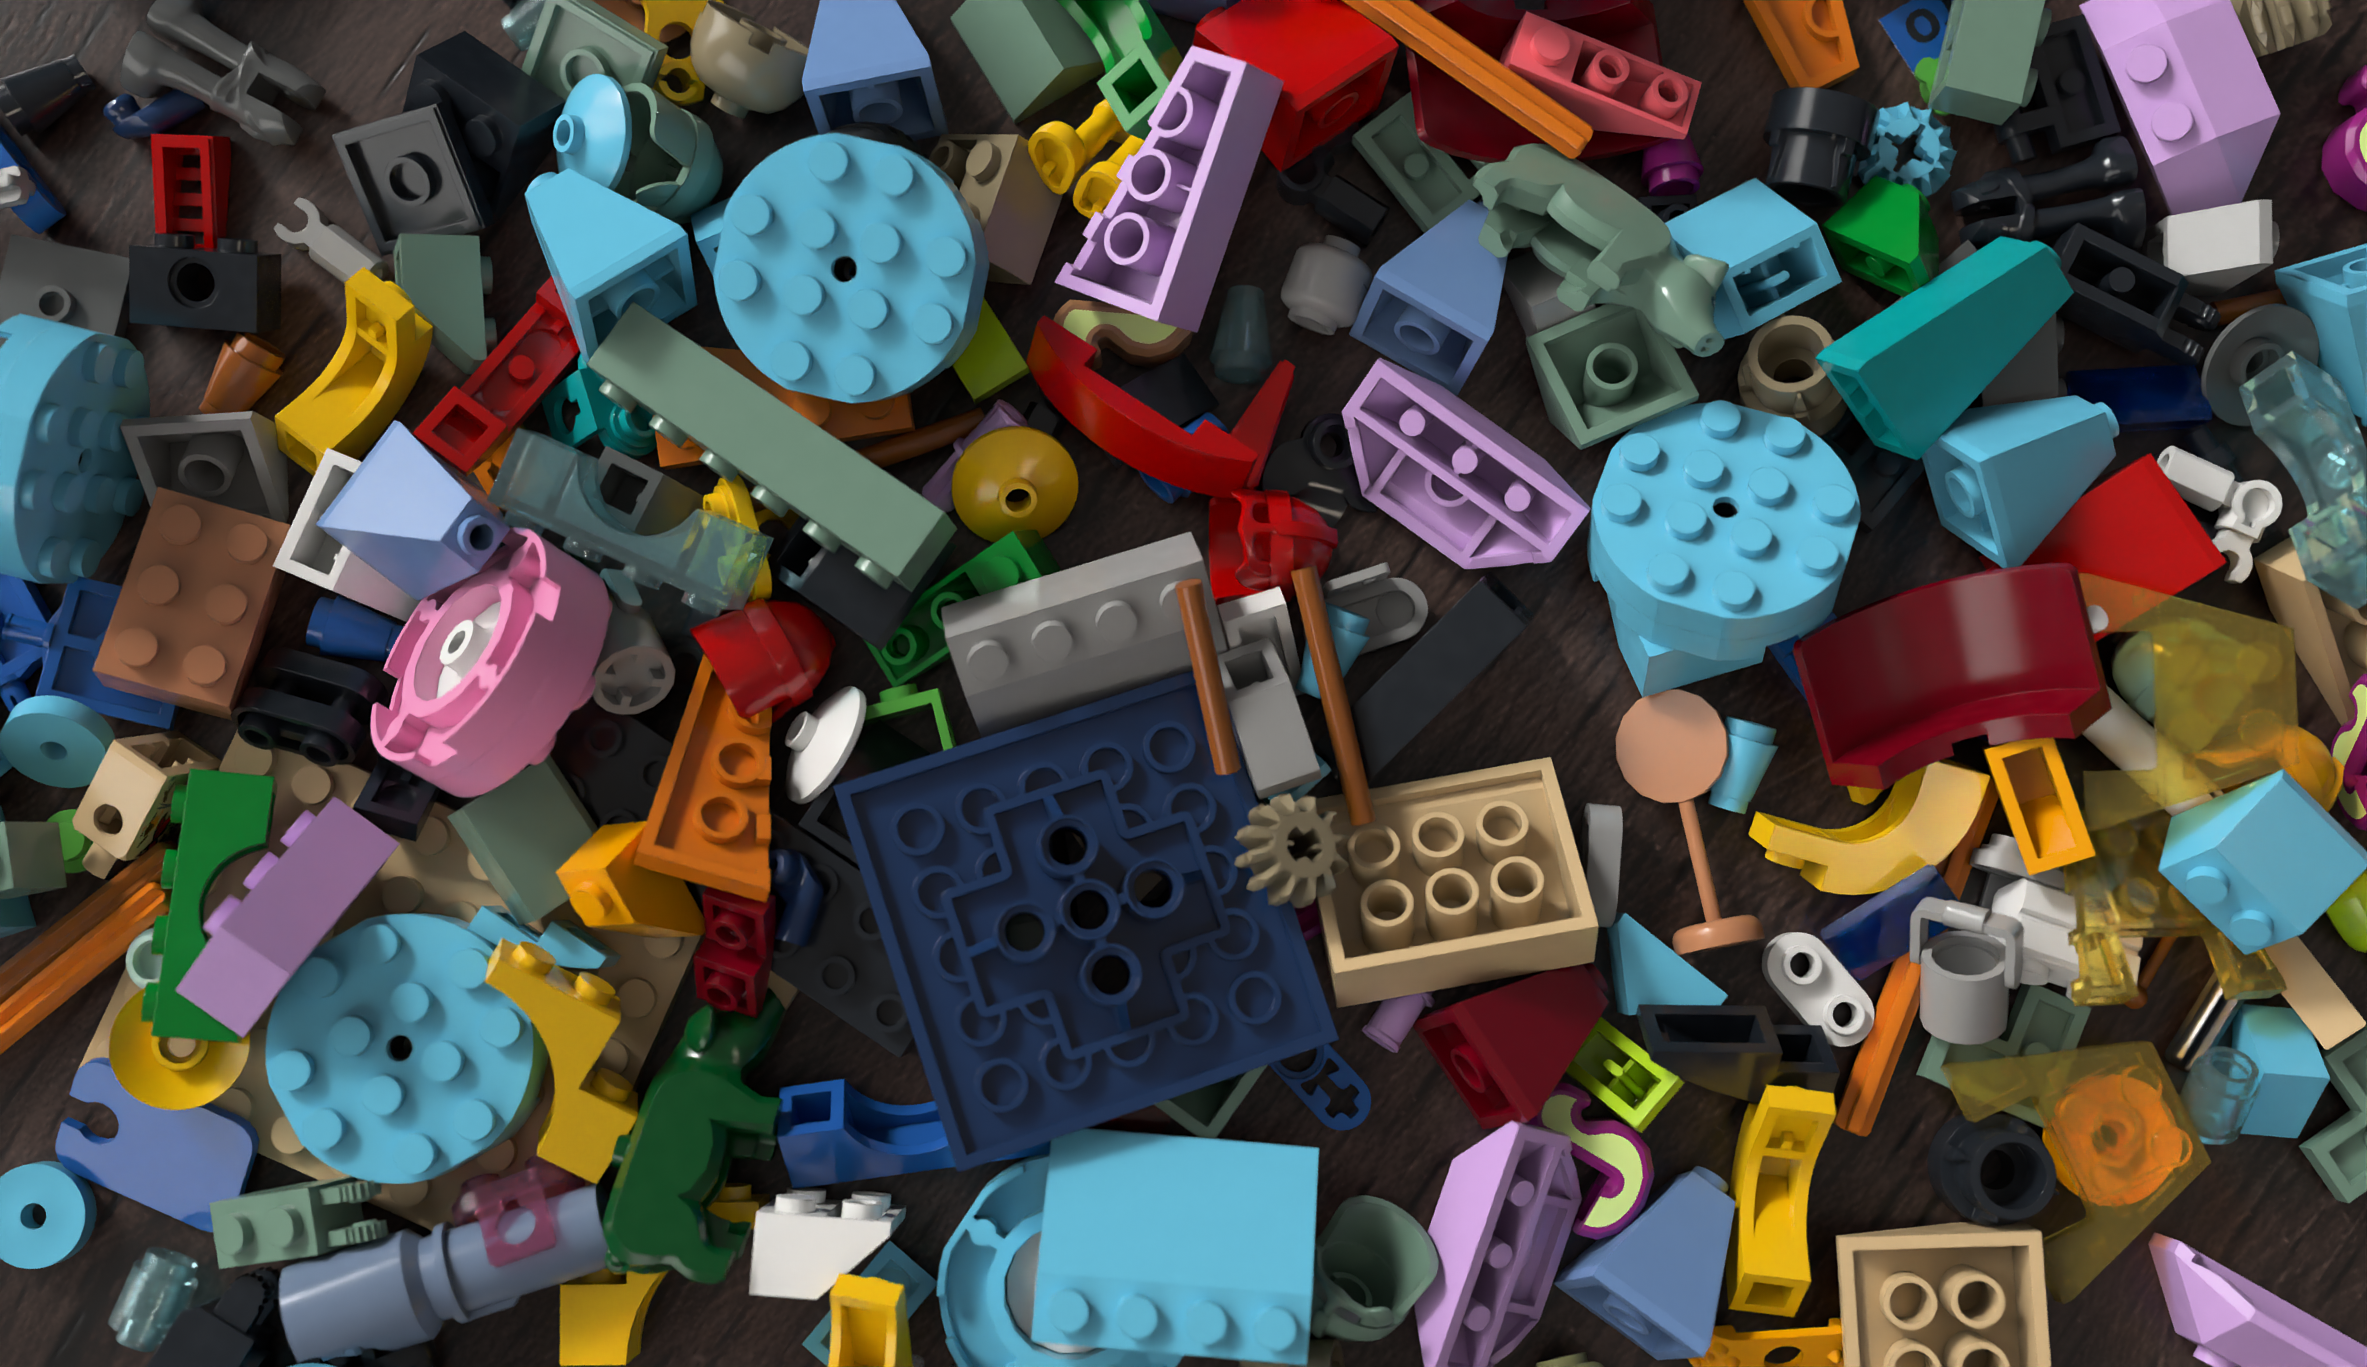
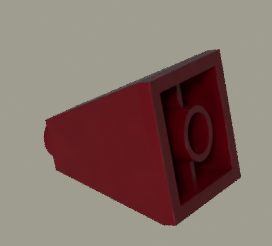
[1412,963,1609,1130]

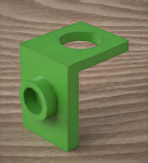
[863,684,957,750]

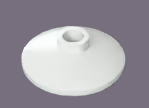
[785,686,866,804]

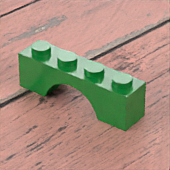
[1056,0,1183,140]
[141,768,278,1043]

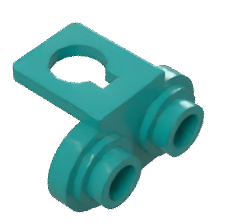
[542,353,657,460]

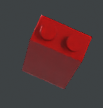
[1193,0,1399,172]
[1979,453,2227,642]

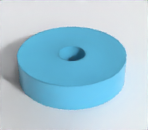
[0,695,115,788]
[0,1161,97,1269]

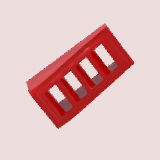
[151,134,231,249]
[1229,359,1295,490]

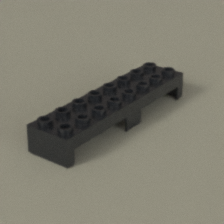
[521,694,916,1058]

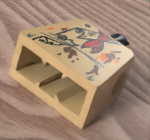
[72,730,222,881]

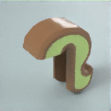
[1053,300,1194,370]

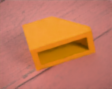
[1981,738,2096,876]
[556,821,706,938]

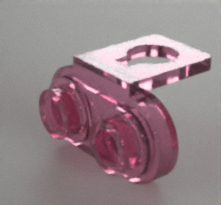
[451,1154,585,1268]

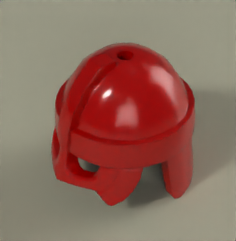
[1209,489,1338,607]
[689,598,836,724]

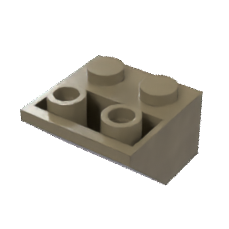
[929,134,1063,285]

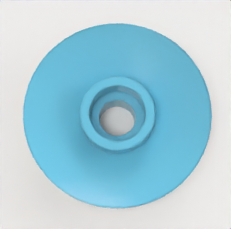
[553,74,632,191]

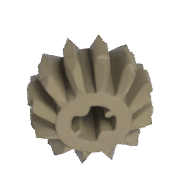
[2230,0,2332,58]
[1234,794,1349,908]

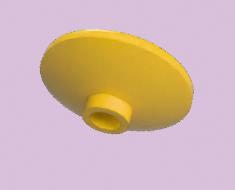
[951,426,1078,543]
[108,981,251,1110]

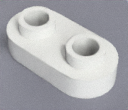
[1762,932,1874,1047]

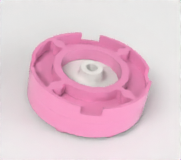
[371,527,613,798]

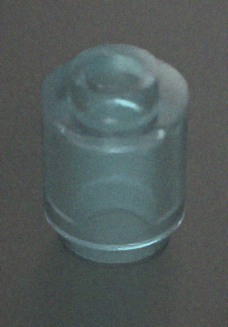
[2173,1046,2260,1145]
[108,1247,199,1352]

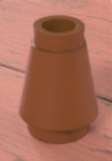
[199,331,286,414]

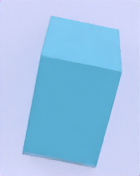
[1607,913,1728,1015]
[2228,1004,2330,1138]

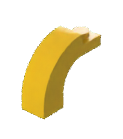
[275,267,433,476]
[1748,758,1991,895]
[1726,1085,1836,1317]

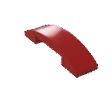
[412,275,581,477]
[1026,315,1259,499]

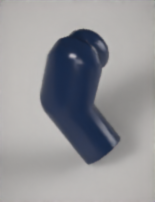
[768,848,824,947]

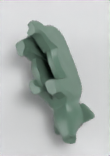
[1472,143,1729,357]

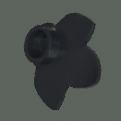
[1260,413,1379,528]

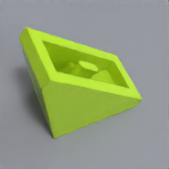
[1565,1017,1684,1133]

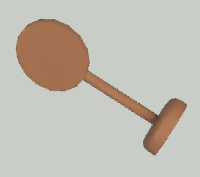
[1616,689,1765,956]

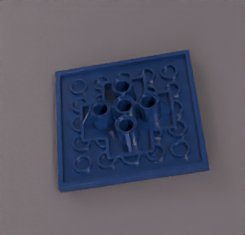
[833,670,1339,1172]

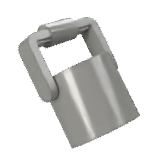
[592,569,675,715]
[1910,897,2024,1045]

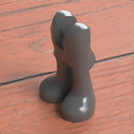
[120,0,326,146]

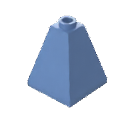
[802,0,949,141]
[1349,199,1508,396]
[315,420,510,601]
[1553,1166,1736,1360]

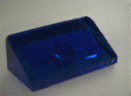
[2066,365,2212,432]
[1819,864,1960,980]

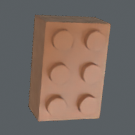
[93,487,291,720]

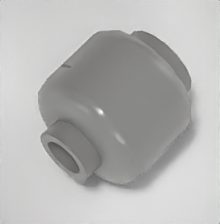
[1281,235,1373,335]

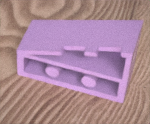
[175,796,400,1038]

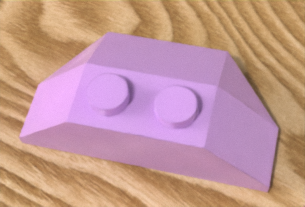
[2079,0,2281,215]
[1342,358,1591,569]
[1414,1121,1582,1367]
[2148,1232,2367,1367]

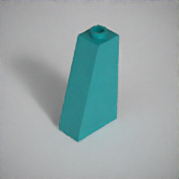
[1815,236,2074,460]

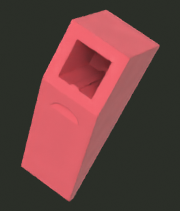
[1499,11,1702,140]

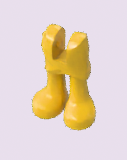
[1028,98,1145,219]

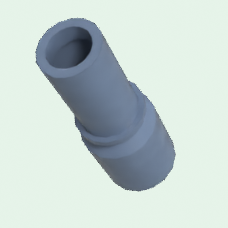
[279,1182,609,1362]

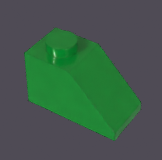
[1822,175,1939,297]

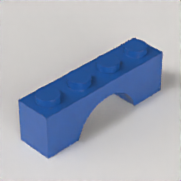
[777,1079,1051,1189]

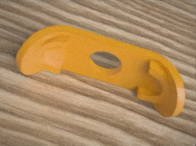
[1687,1318,1844,1367]

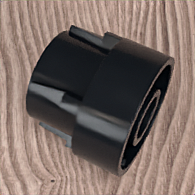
[1763,87,1880,207]
[1927,1110,2060,1226]

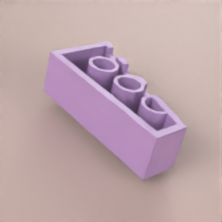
[1054,46,1284,333]

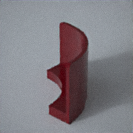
[1405,0,1671,163]
[1793,563,2112,790]

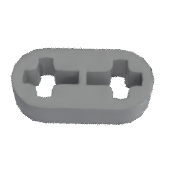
[1579,803,1623,928]

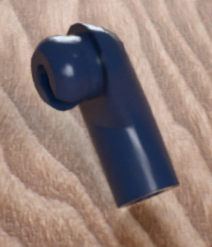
[104,89,205,140]

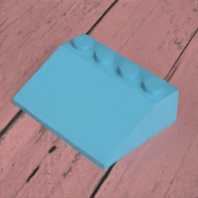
[1031,1128,1319,1365]

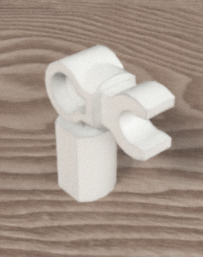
[2157,445,2283,584]

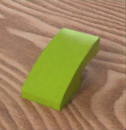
[952,297,1029,405]

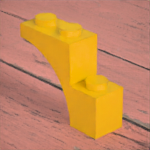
[485,938,638,1184]
[560,1183,770,1366]
[828,1273,913,1367]

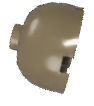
[690,0,809,119]

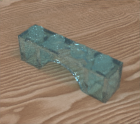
[2239,350,2367,610]
[487,428,774,616]

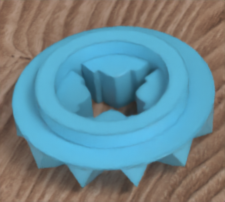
[1858,101,1957,198]

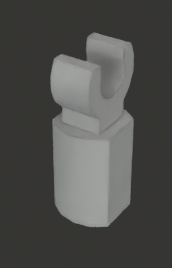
[274,197,389,284]

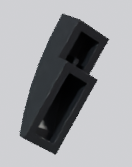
[1636,1004,1840,1102]

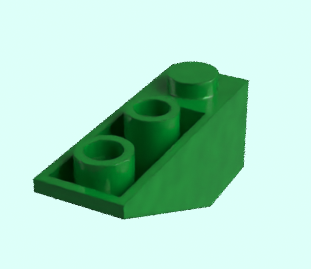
[864,530,1062,688]

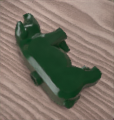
[603,986,786,1285]

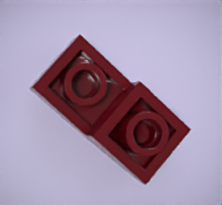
[693,886,776,1018]

